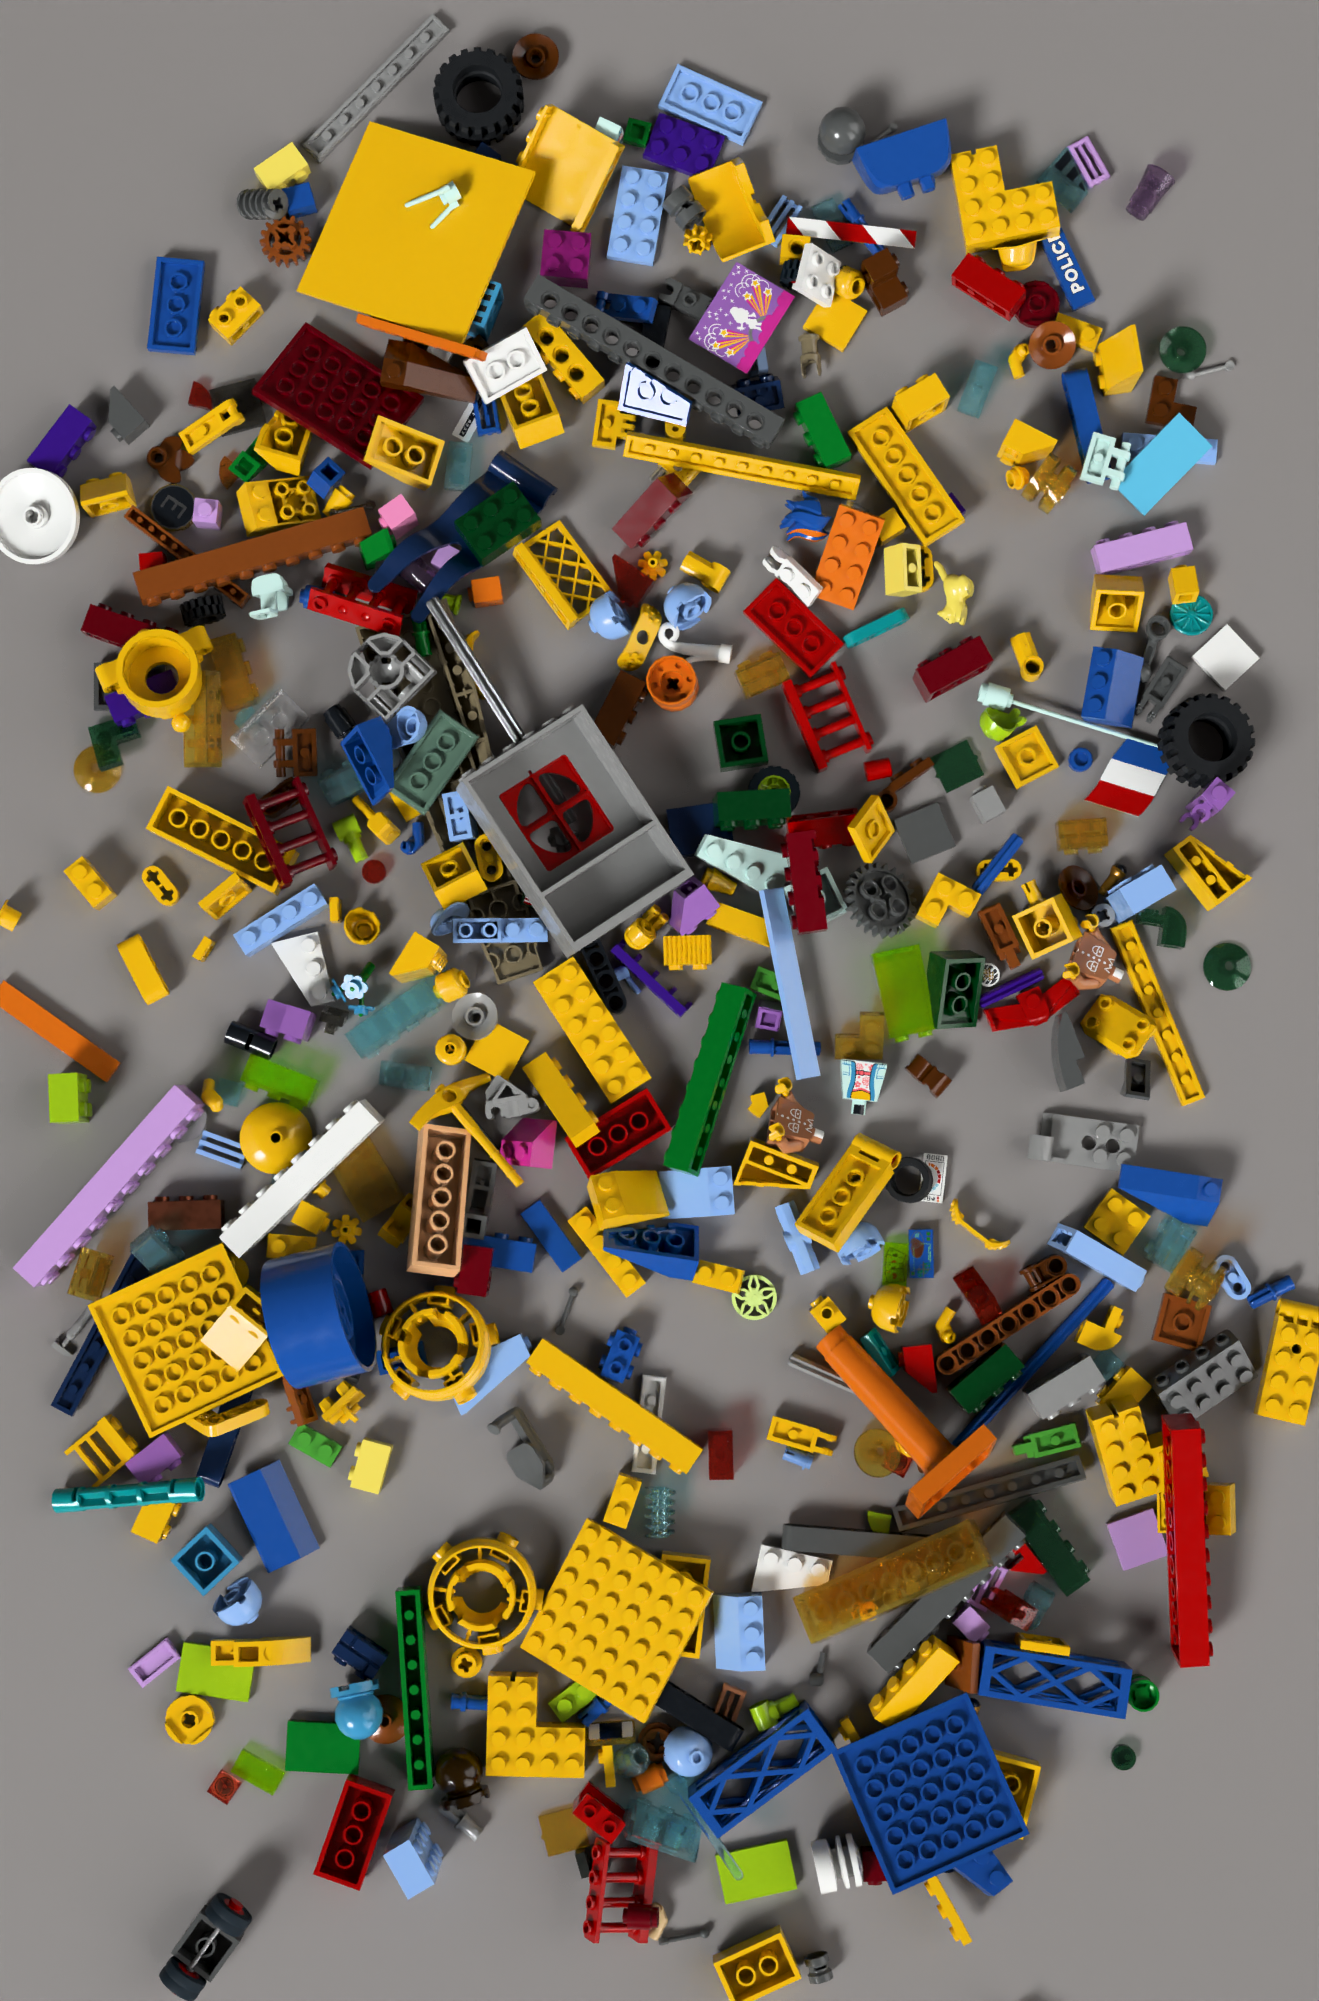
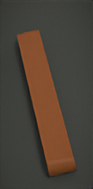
[935,1273,1081,1375]

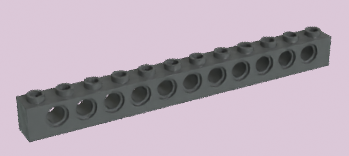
[524,274,785,449]

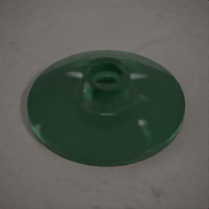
[1159,326,1207,373]
[1203,943,1251,991]

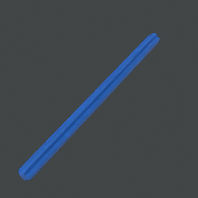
[951,1278,1114,1447]

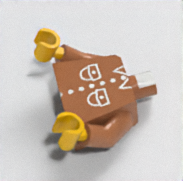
[1062,914,1124,990]
[765,1077,824,1154]

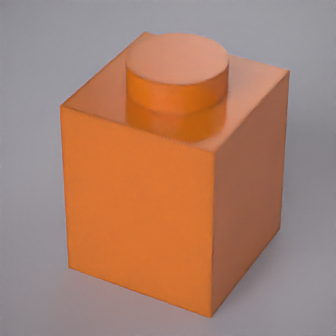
[467,576,504,608]

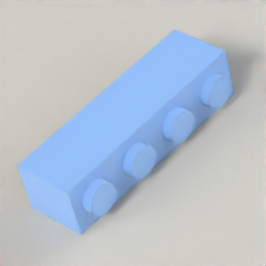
[233,883,329,957]

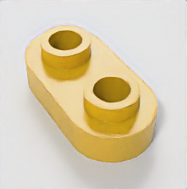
[474,834,503,882]

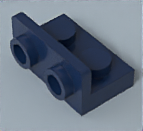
[731,374,785,416]

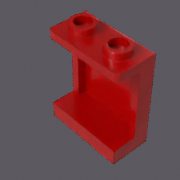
[572,1781,627,1844]

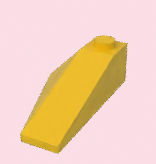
[254,410,313,477]

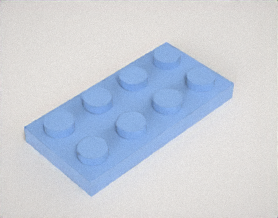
[607,165,669,266]

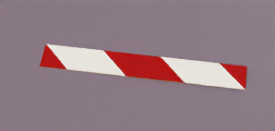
[786,217,917,249]

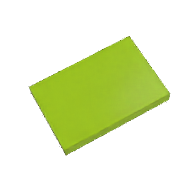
[176,1641,255,1702]
[715,1838,797,1904]

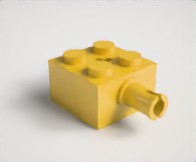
[1012,879,1083,960]

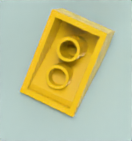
[1093,324,1143,396]
[500,374,564,449]
[363,415,445,491]
[587,1170,670,1231]

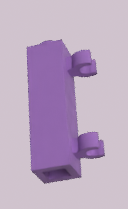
[1179,777,1236,831]

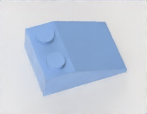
[659,1166,735,1220]

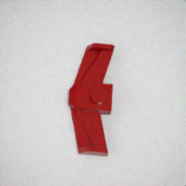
[983,978,1080,1032]

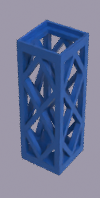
[978,1639,1133,1719]
[688,1700,837,1839]

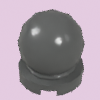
[817,107,866,165]

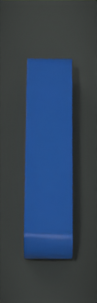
[1061,367,1111,484]

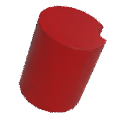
[863,757,892,782]
[368,1288,394,1318]

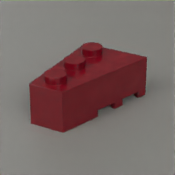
[612,472,693,549]

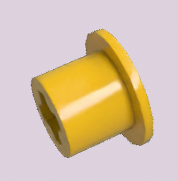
[0,899,22,931]
[451,1646,482,1678]

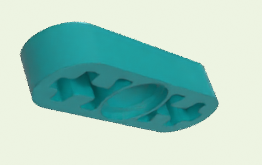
[843,608,910,649]

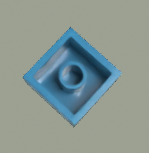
[170,1523,244,1596]

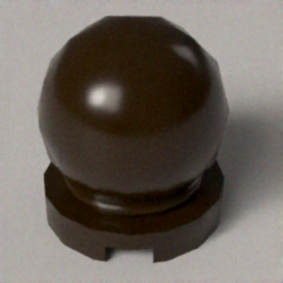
[435,1747,490,1811]

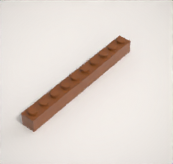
[124,505,251,609]

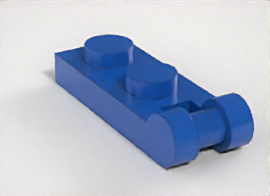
[594,291,658,324]

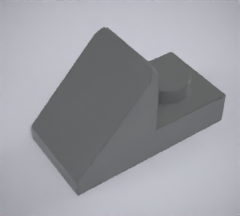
[1120,1058,1151,1101]

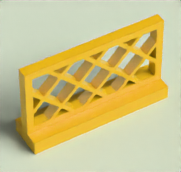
[513,520,613,630]

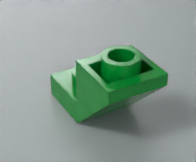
[359,528,397,571]

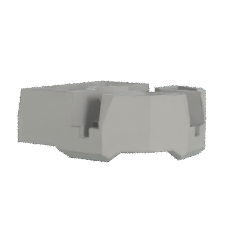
[347,633,437,724]

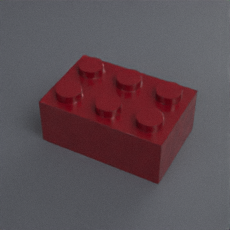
[912,635,994,703]

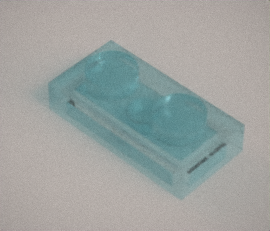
[444,441,473,491]

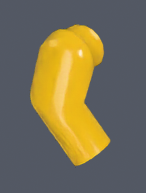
[935,1306,956,1344]

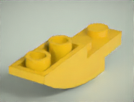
[211,1636,311,1667]

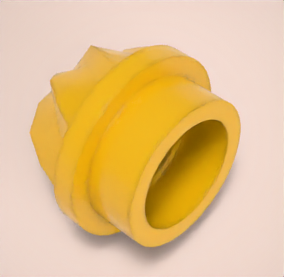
[1006,466,1030,490]

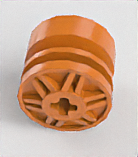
[646,655,699,712]

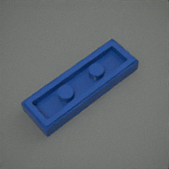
[520,1200,582,1273]

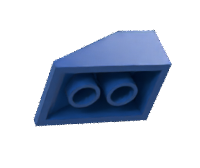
[340,716,394,806]

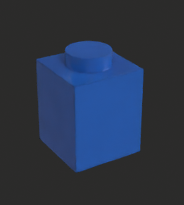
[282,182,318,218]
[306,457,346,499]

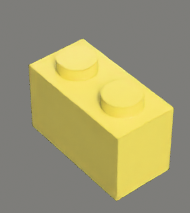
[253,142,311,190]
[884,543,922,597]
[348,1437,393,1494]

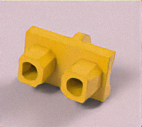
[319,1380,366,1425]

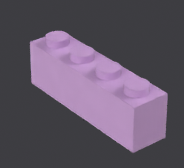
[1091,521,1194,575]

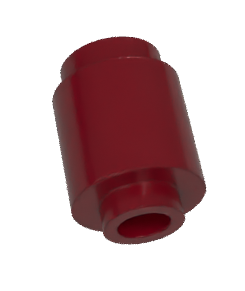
[623,1903,659,1930]

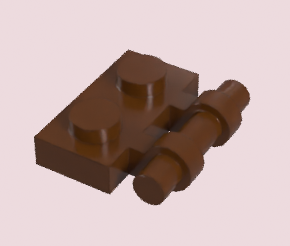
[273,728,318,777]

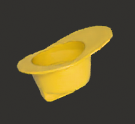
[992,237,1049,272]

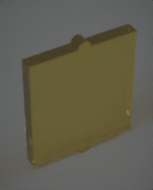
[538,1807,590,1857]

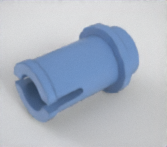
[782,1446,814,1470]

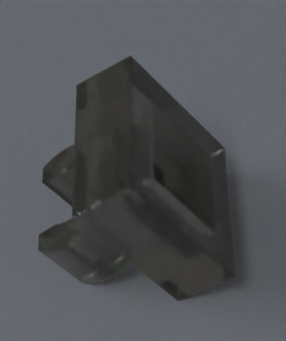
[319,1005,349,1035]

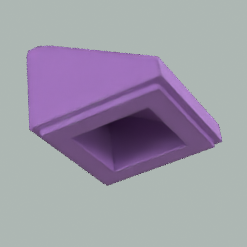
[755,999,783,1032]

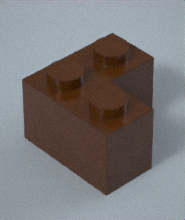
[860,248,909,317]

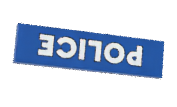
[1040,226,1095,312]

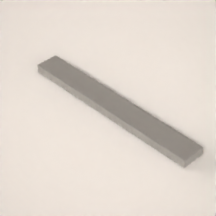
[302,13,450,163]

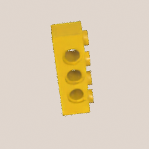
[523,314,605,404]

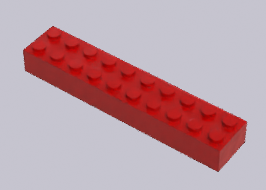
[1161,1413,1213,1668]

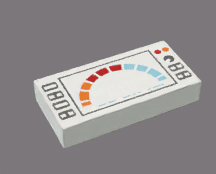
[919,1153,948,1204]

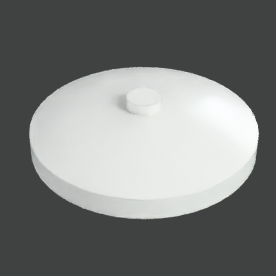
[0,468,80,565]

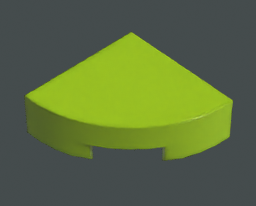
[867,1510,892,1534]

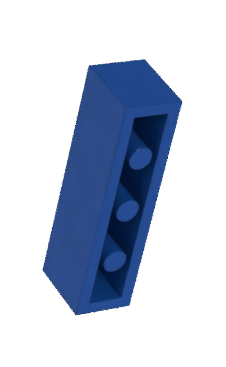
[462,1232,537,1273]

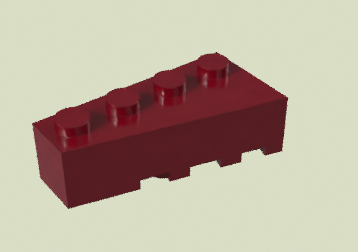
[781,830,828,935]

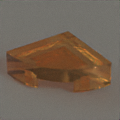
[219,456,239,490]

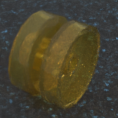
[1021,452,1078,515]

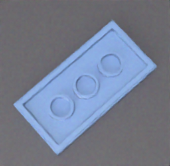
[658,64,763,146]

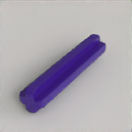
[979,968,1044,1008]

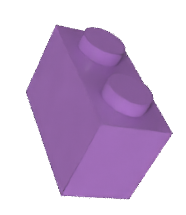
[125,1432,185,1482]

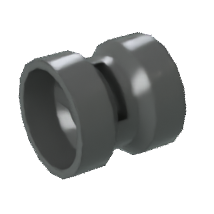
[804,1951,833,1984]

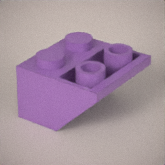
[669,876,720,936]

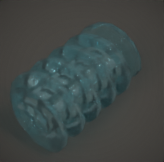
[644,1486,675,1538]

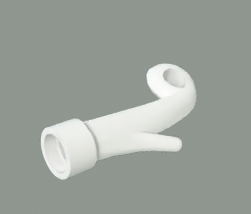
[658,622,733,664]

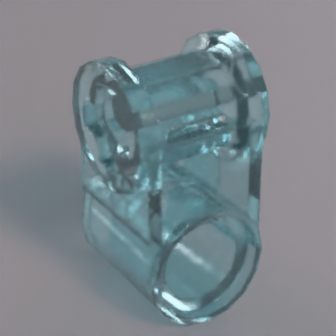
[1015,1580,1055,1630]

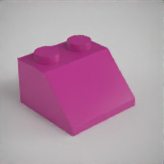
[500,1118,557,1169]

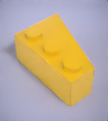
[1164,835,1252,912]
[733,1137,819,1189]

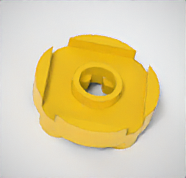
[165,1694,215,1745]

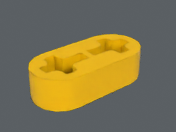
[921,545,934,592]
[975,859,1022,882]
[142,866,180,907]

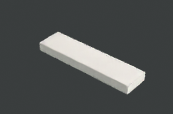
[631,1374,667,1474]

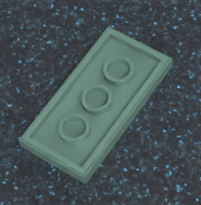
[390,709,479,816]

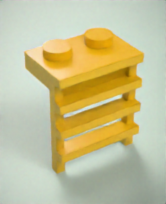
[64,1414,141,1487]

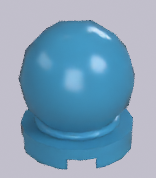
[330,1679,383,1740]

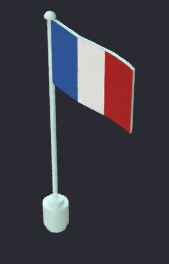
[977,682,1169,817]

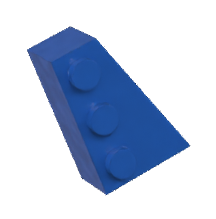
[953,1851,1013,1896]

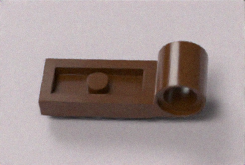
[878,757,934,814]

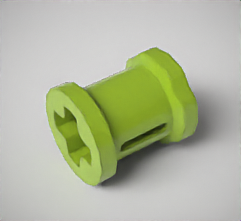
[441,594,462,615]

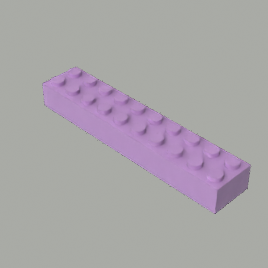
[13,1085,206,1288]

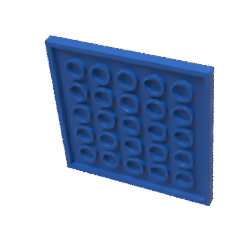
[832,1692,1029,1895]

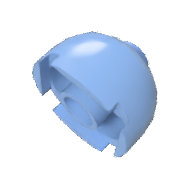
[663,582,712,631]
[588,590,633,640]
[837,1221,885,1265]
[212,1577,263,1626]
[663,1726,713,1777]

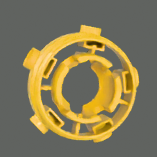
[379,1285,500,1405]
[424,1531,545,1655]

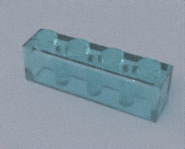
[344,979,442,1060]

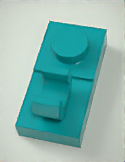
[860,1327,901,1377]

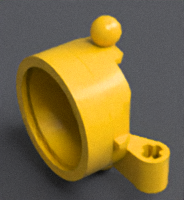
[95,625,213,733]

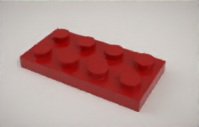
[743,578,844,679]

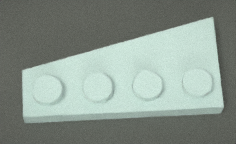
[694,834,788,892]

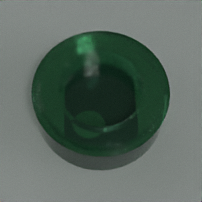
[1110,1744,1136,1771]

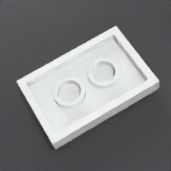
[463,327,547,404]

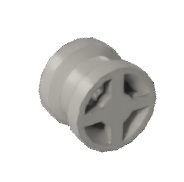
[1089,904,1115,929]

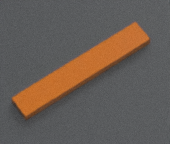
[356,313,488,362]
[0,980,121,1083]

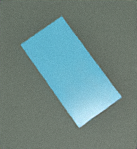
[1110,413,1212,516]

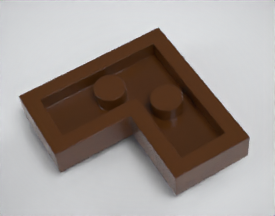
[1145,375,1197,427]

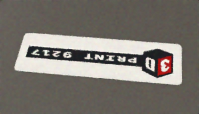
[452,393,491,443]

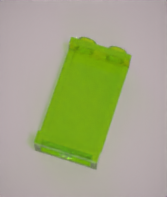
[870,944,936,1043]

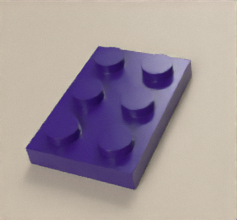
[643,112,725,176]

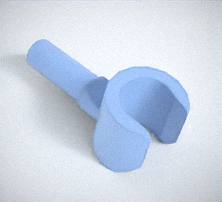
[614,966,641,995]

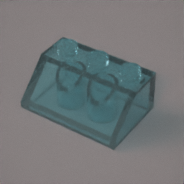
[622,1797,702,1863]

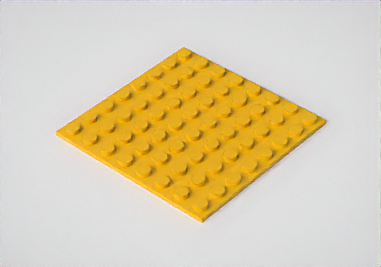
[296,121,536,344]

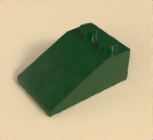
[927,950,986,1029]

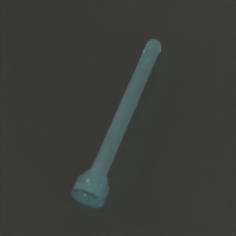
[666,1775,744,1880]

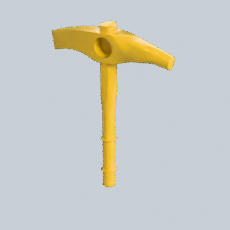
[409,1073,524,1187]

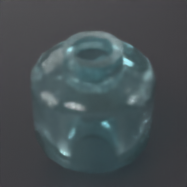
[613,1743,650,1778]

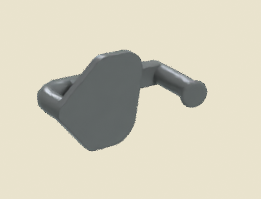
[487,1407,555,1490]

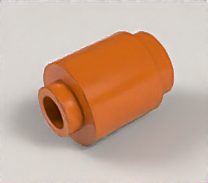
[631,1762,669,1795]

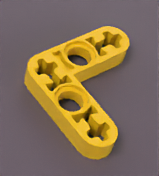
[185,1399,270,1437]

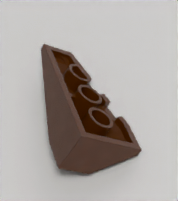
[380,339,477,404]

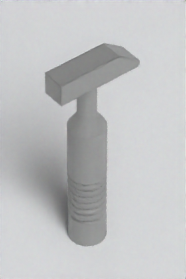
[51,1306,92,1356]

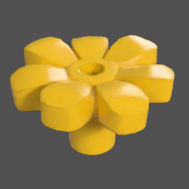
[638,551,668,581]
[331,1214,362,1244]

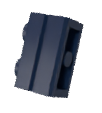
[331,1626,390,1680]

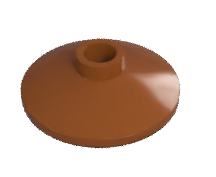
[1028,321,1076,369]
[369,1694,405,1744]

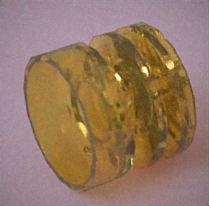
[1164,1246,1228,1312]

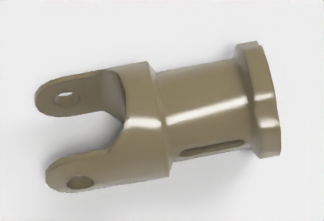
[798,333,822,379]

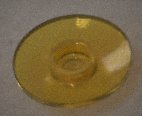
[74,746,122,793]
[854,1429,901,1478]

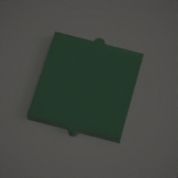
[930,740,984,793]

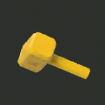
[352,795,401,845]

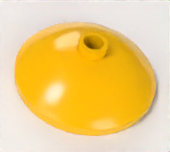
[240,1102,312,1174]

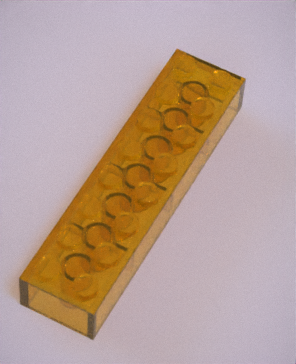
[793,1519,995,1644]

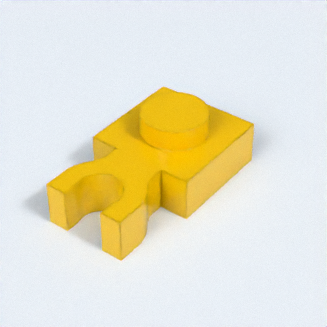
[598,1740,616,1788]

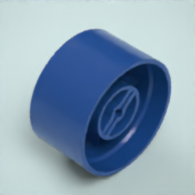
[260,1242,377,1389]

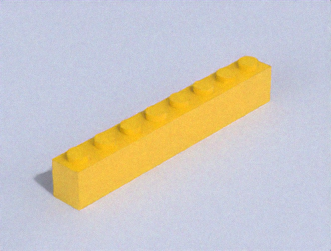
[526,1338,704,1475]

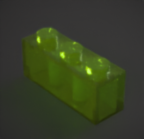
[240,1054,321,1110]

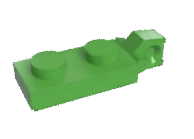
[1011,1422,1082,1458]

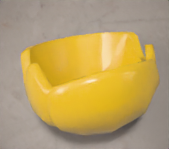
[344,907,381,945]

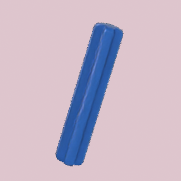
[971,833,1023,895]

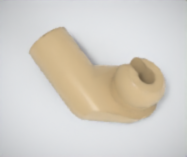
[648,1902,668,1941]

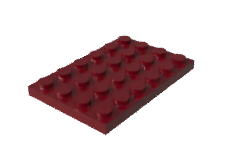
[252,322,424,470]

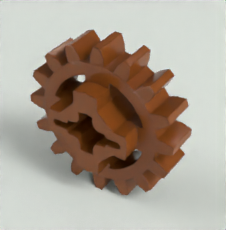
[260,215,312,268]

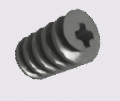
[236,189,289,220]

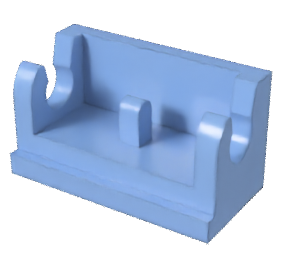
[442,791,479,842]

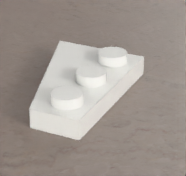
[271,932,335,1007]
[751,1543,833,1593]

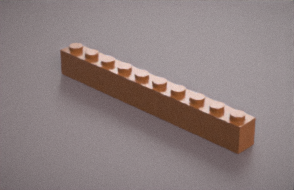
[133,507,372,607]

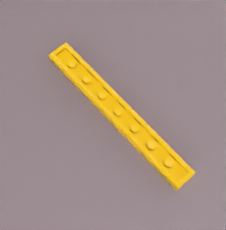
[1109,920,1205,1106]

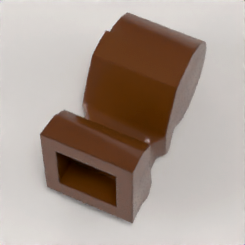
[905,1054,952,1099]

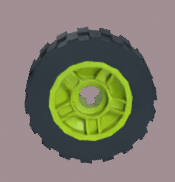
[748,766,800,813]

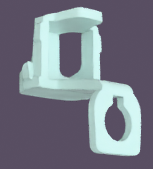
[249,573,293,620]

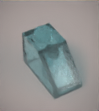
[957,359,998,419]

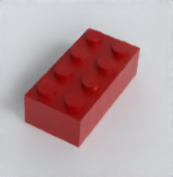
[564,1088,672,1179]
[313,1774,396,1891]

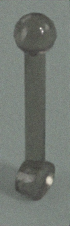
[329,500,376,516]

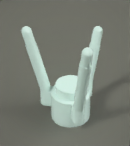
[405,181,462,229]

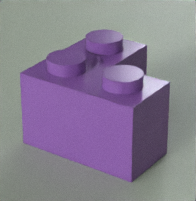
[259,999,317,1045]

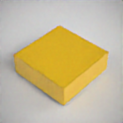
[329,897,342,923]
[192,936,216,962]

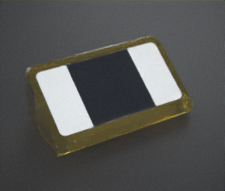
[586,1720,636,1747]

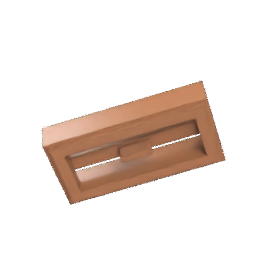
[714,1682,747,1723]

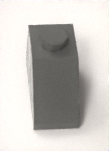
[108,386,150,445]

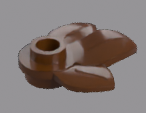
[147,436,195,483]

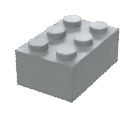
[1022,1353,1106,1420]

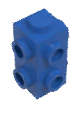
[598,1326,643,1384]

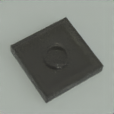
[209,378,267,437]

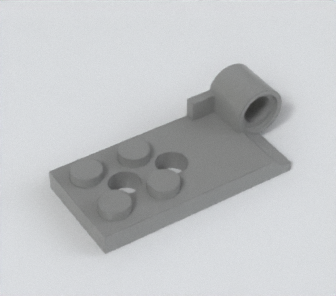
[1027,1113,1140,1172]

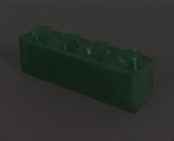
[1008,1496,1090,1597]

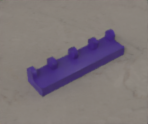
[610,939,693,1018]

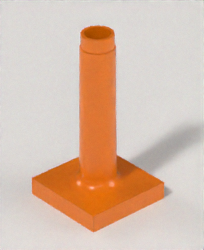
[816,1325,997,1519]

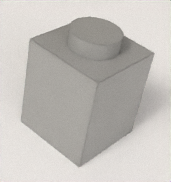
[969,785,1006,825]

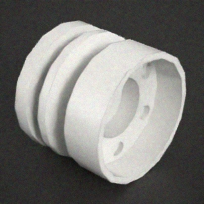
[810,1833,863,1895]

